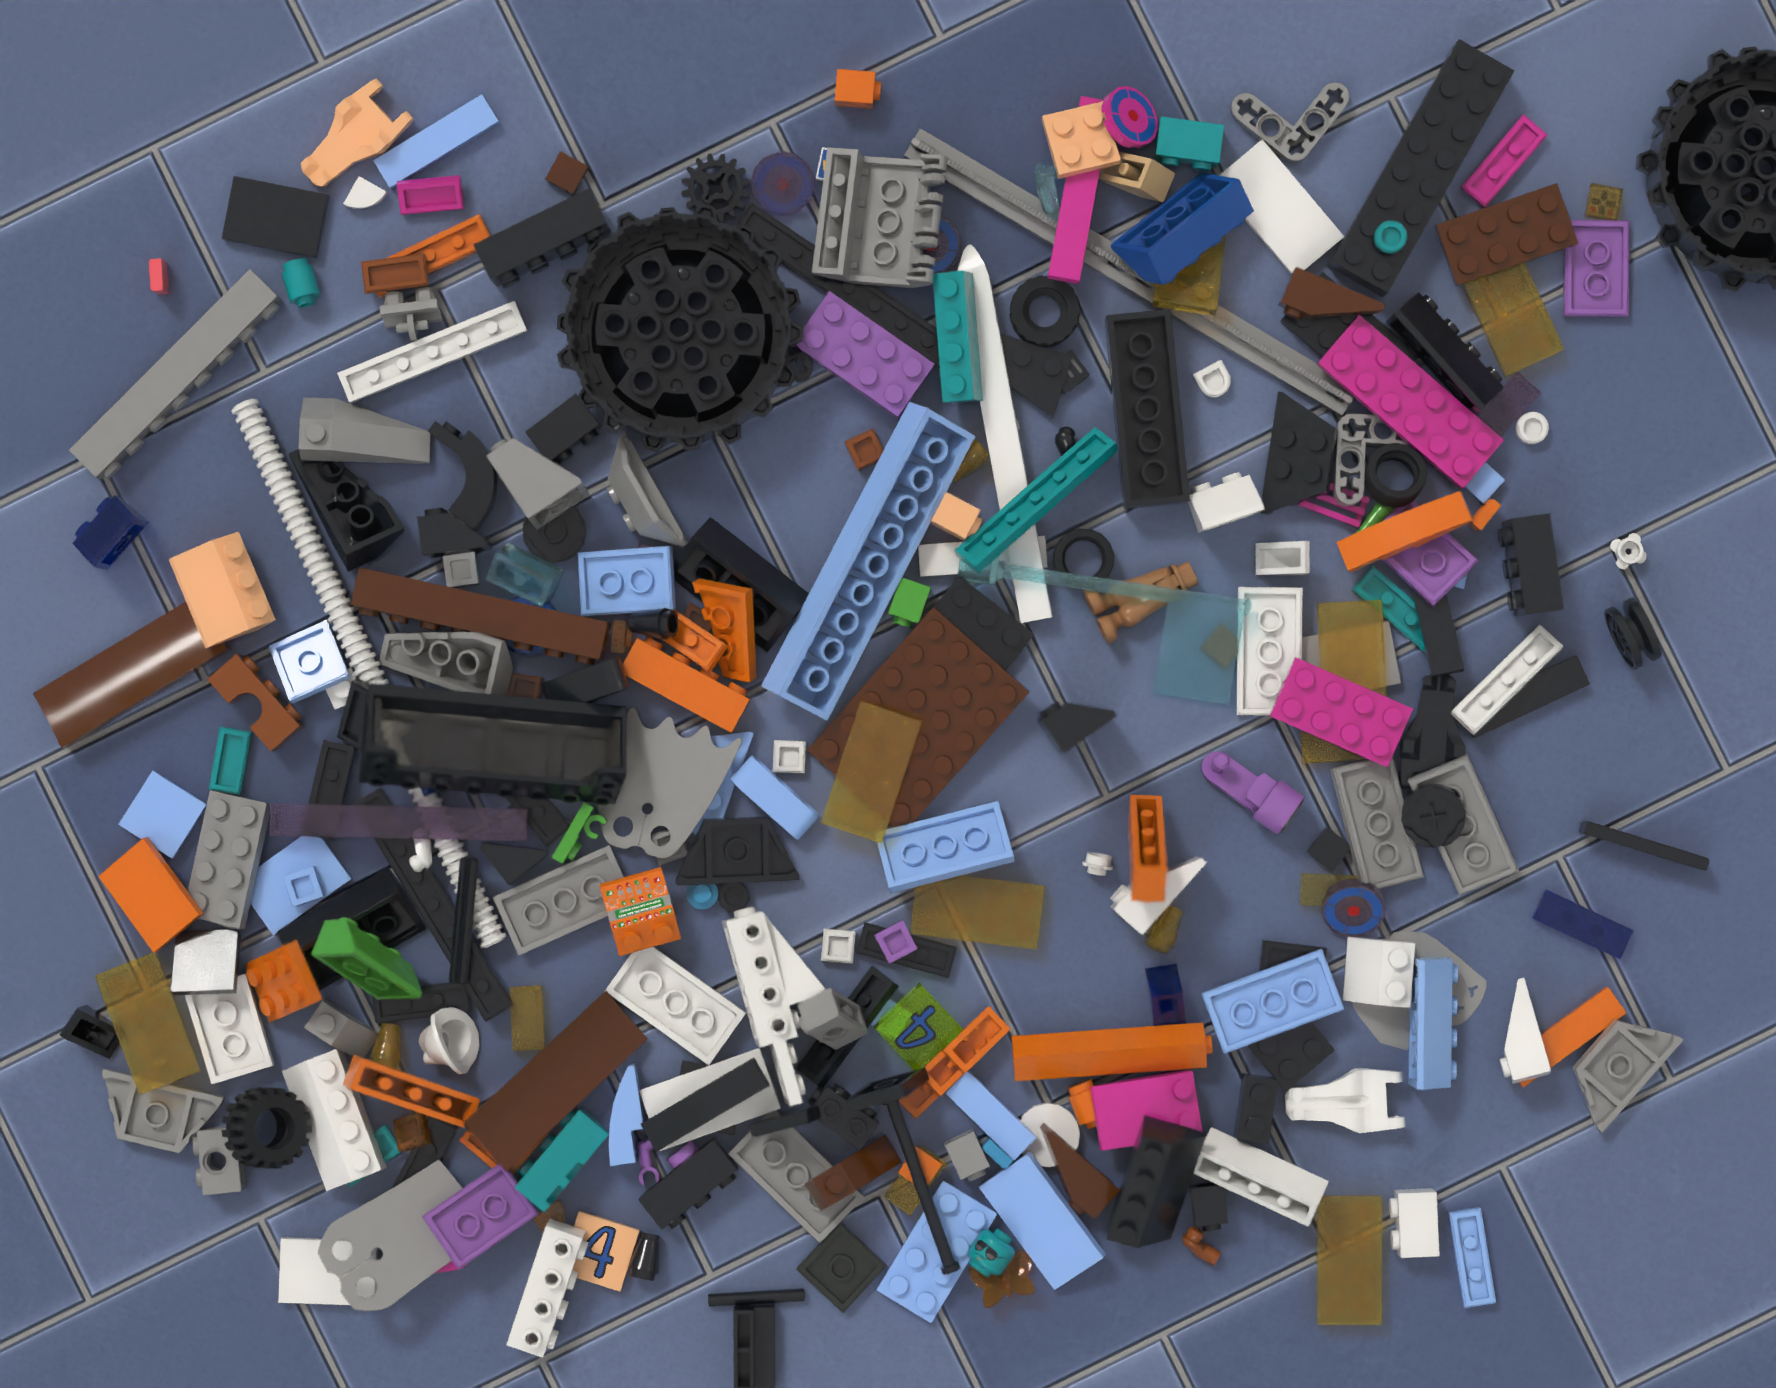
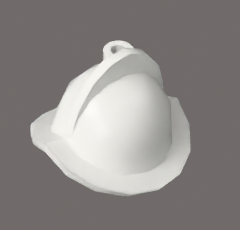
[418,1007,479,1074]

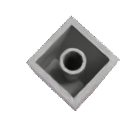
[486,438,590,530]

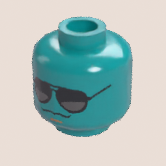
[968,1228,1015,1278]

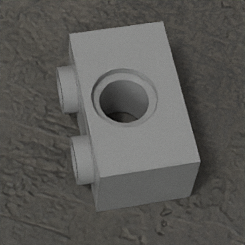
[797,988,868,1050]
[193,1126,247,1195]

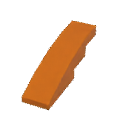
[1336,491,1474,572]
[899,1006,1010,1119]

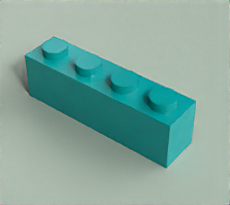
[933,271,983,404]

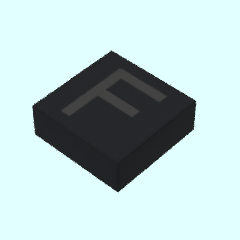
[1062,350,1090,395]

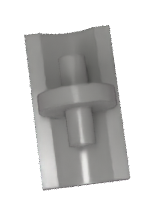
[380,287,442,341]

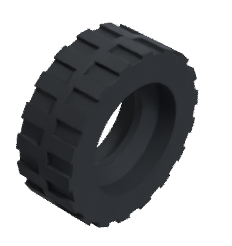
[1009,275,1080,348]

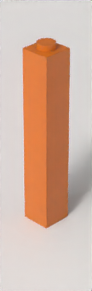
[1012,1022,1212,1081]

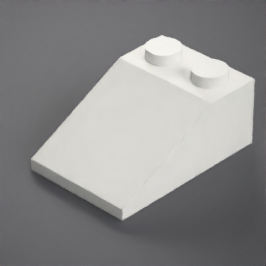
[1110,857,1207,935]

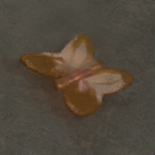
[968,1250,1035,1308]

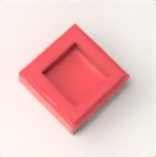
[149,258,169,295]

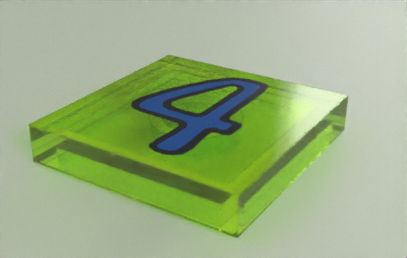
[873,983,963,1070]

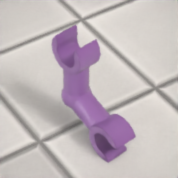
[636,1137,660,1185]

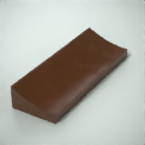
[33,602,232,748]
[462,990,648,1172]

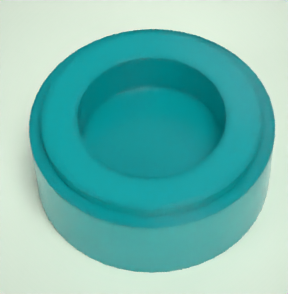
[1374,221,1407,254]

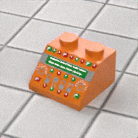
[599,867,681,956]

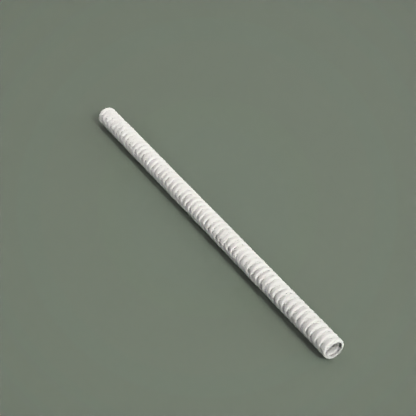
[231,399,507,949]

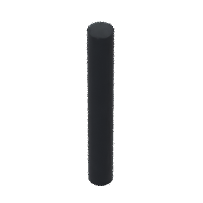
[708,1288,805,1307]

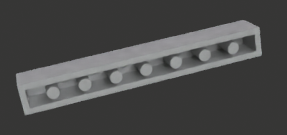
[69,269,282,479]

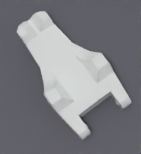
[1284,1068,1406,1133]

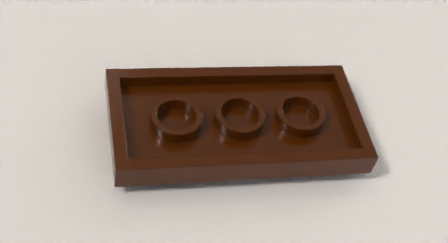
[1435,183,1578,286]

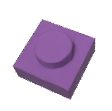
[874,920,918,964]

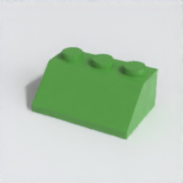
[311,917,422,1000]

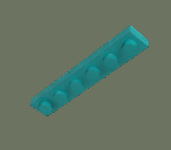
[955,427,1119,574]

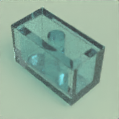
[485,543,565,607]

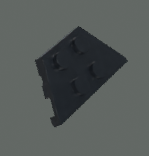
[1260,392,1338,515]
[675,816,799,885]

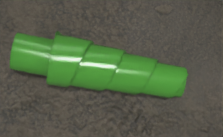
[1356,503,1393,533]

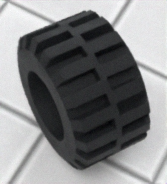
[221,1087,312,1169]

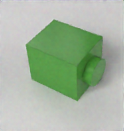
[888,578,931,628]

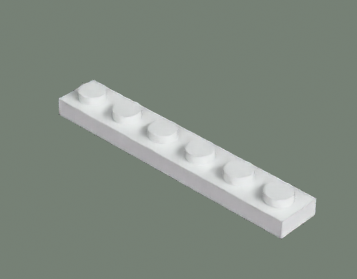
[338,301,528,403]

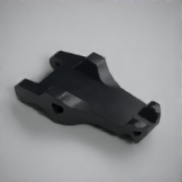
[1399,673,1466,789]

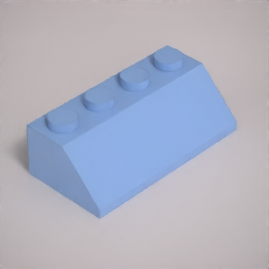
[1408,957,1458,1090]

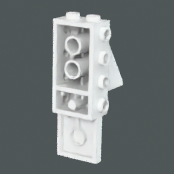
[722,906,825,1106]

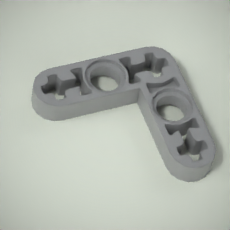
[1230,82,1349,163]
[1333,414,1412,507]

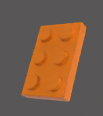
[244,940,322,1023]

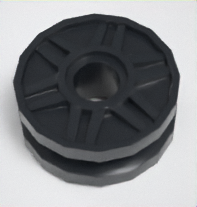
[1604,597,1662,670]

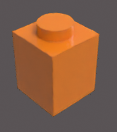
[835,69,881,109]

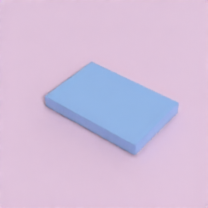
[578,546,676,616]
[250,834,352,935]

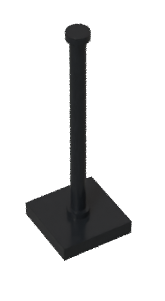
[845,1067,960,1275]

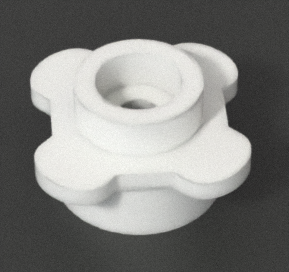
[1610,533,1647,569]

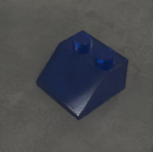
[72,495,149,570]

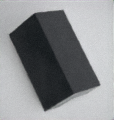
[733,1305,775,1388]

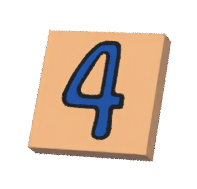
[573,1210,640,1292]

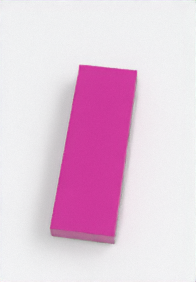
[1460,114,1547,208]

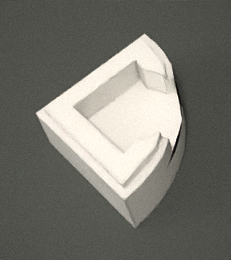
[343,176,388,209]

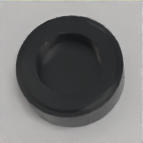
[718,883,750,912]

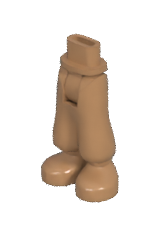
[1083,561,1199,645]

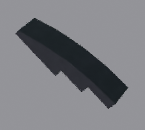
[640,1058,770,1152]

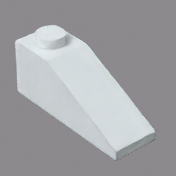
[1500,978,1551,1084]

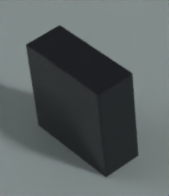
[1306,827,1350,872]

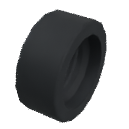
[1364,443,1428,508]
[1053,529,1114,589]

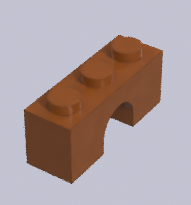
[207,654,304,751]

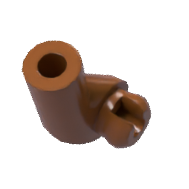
[1182,1226,1221,1266]

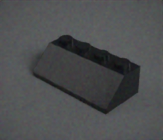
[1386,292,1504,414]
[673,517,809,653]
[277,867,426,991]
[1107,1115,1207,1248]

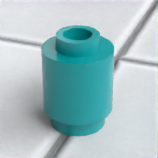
[281,258,321,308]

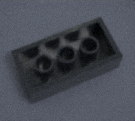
[473,188,611,288]

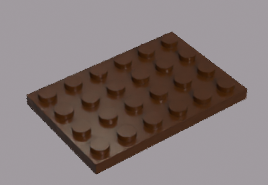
[807,606,1030,827]

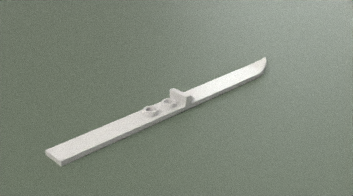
[958,244,1053,623]

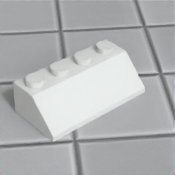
[282,1049,387,1191]

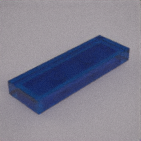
[1532,889,1634,959]

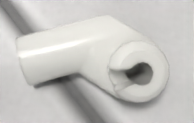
[409,828,432,872]

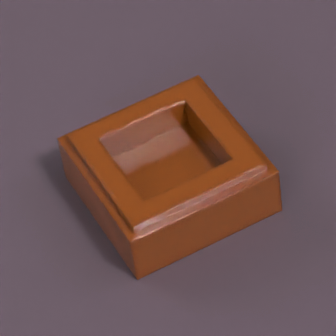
[844,428,884,471]

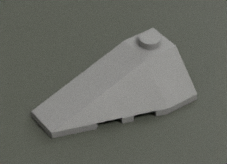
[299,397,431,464]
[379,632,513,695]

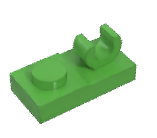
[552,802,607,864]

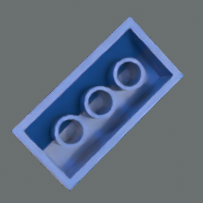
[1110,172,1254,285]

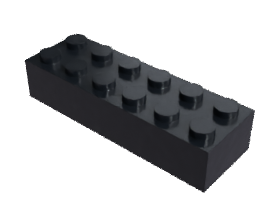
[1104,309,1190,509]

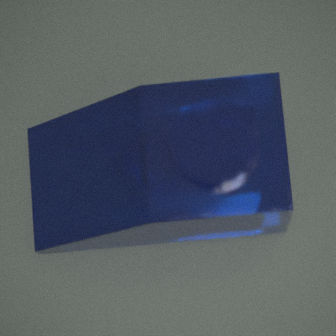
[1145,964,1186,1026]

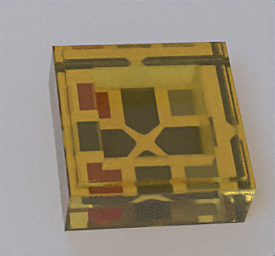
[1584,183,1623,220]

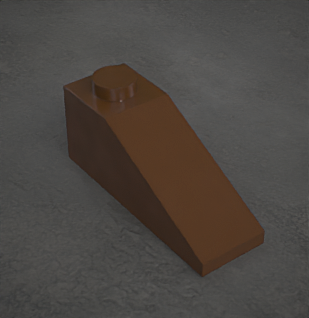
[1278,267,1385,320]
[1040,1123,1120,1219]
[805,1135,902,1211]

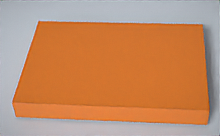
[98,837,204,953]

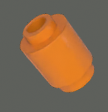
[1068,1079,1096,1129]

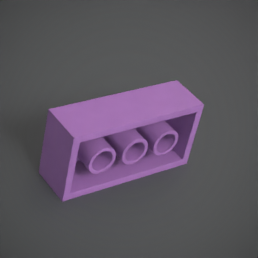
[793,291,935,420]

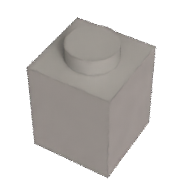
[944,1128,990,1181]

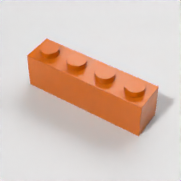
[622,636,751,733]
[1128,795,1167,903]
[342,1054,481,1128]

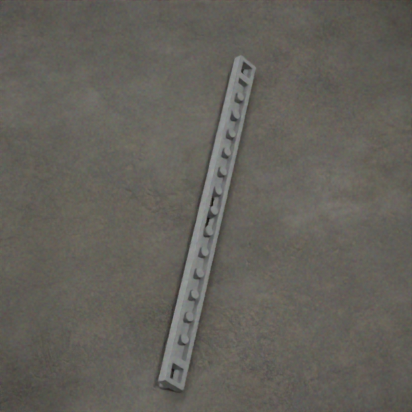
[904,128,1354,417]

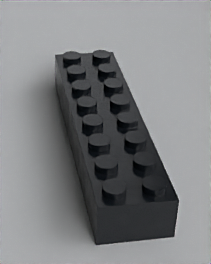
[1328,39,1514,297]

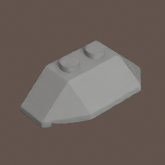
[606,432,688,548]

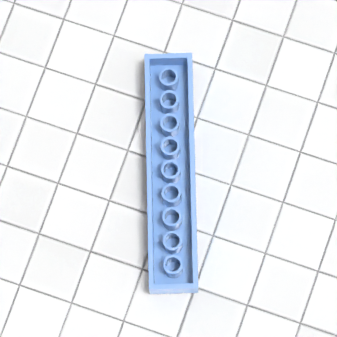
[761,402,975,721]

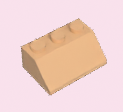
[169,531,276,648]

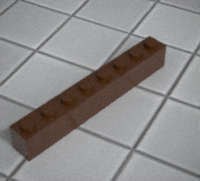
[350,567,612,665]

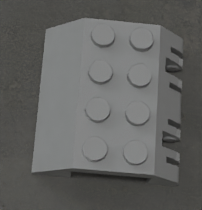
[812,147,948,288]

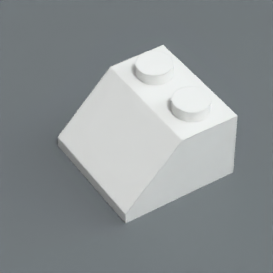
[1188,472,1264,533]
[1342,936,1415,1008]

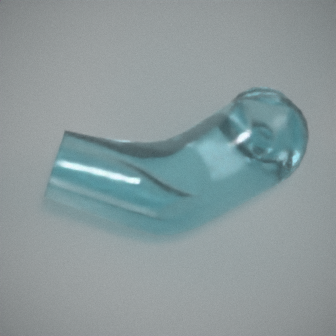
[1034,162,1060,214]

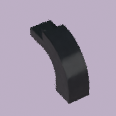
[428,421,497,531]

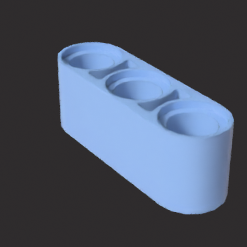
[730,755,820,840]

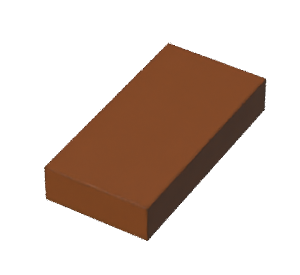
[361,254,429,295]

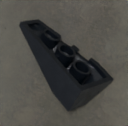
[289,449,404,572]

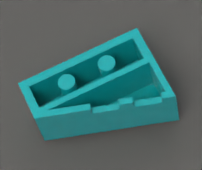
[515,1107,609,1212]

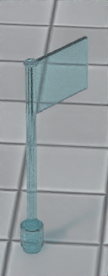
[957,555,1252,704]

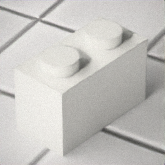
[1389,1188,1439,1258]

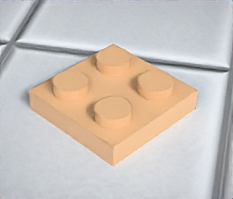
[1041,101,1121,179]

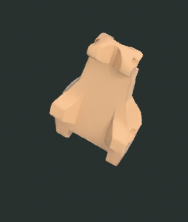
[301,78,414,187]

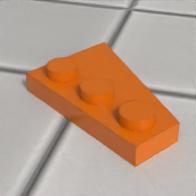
[692,578,757,682]

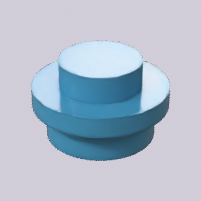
[686,884,718,909]

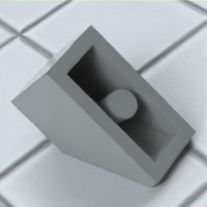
[304,999,380,1058]

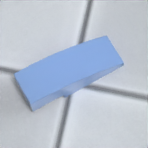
[609,1063,645,1166]

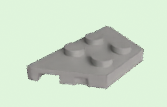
[1572,1019,1683,1133]
[102,1068,225,1153]

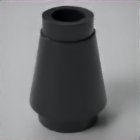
[628,608,678,640]
[628,1232,660,1281]

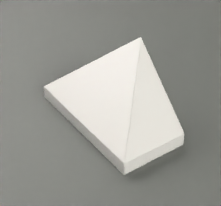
[1256,541,1310,575]

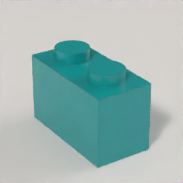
[1154,116,1224,172]

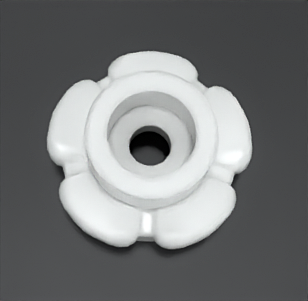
[1082,852,1113,876]

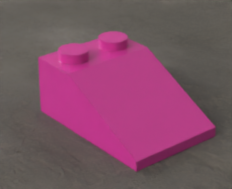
[1090,1070,1202,1150]

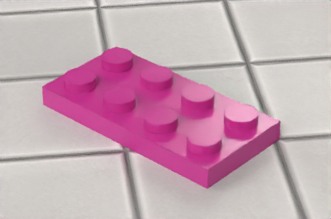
[1269,657,1413,767]

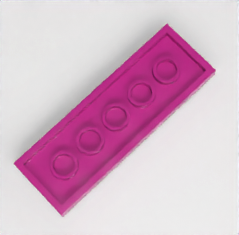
[1316,314,1504,489]

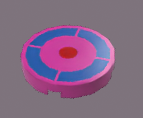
[1101,86,1158,149]

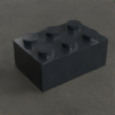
[1498,513,1564,617]

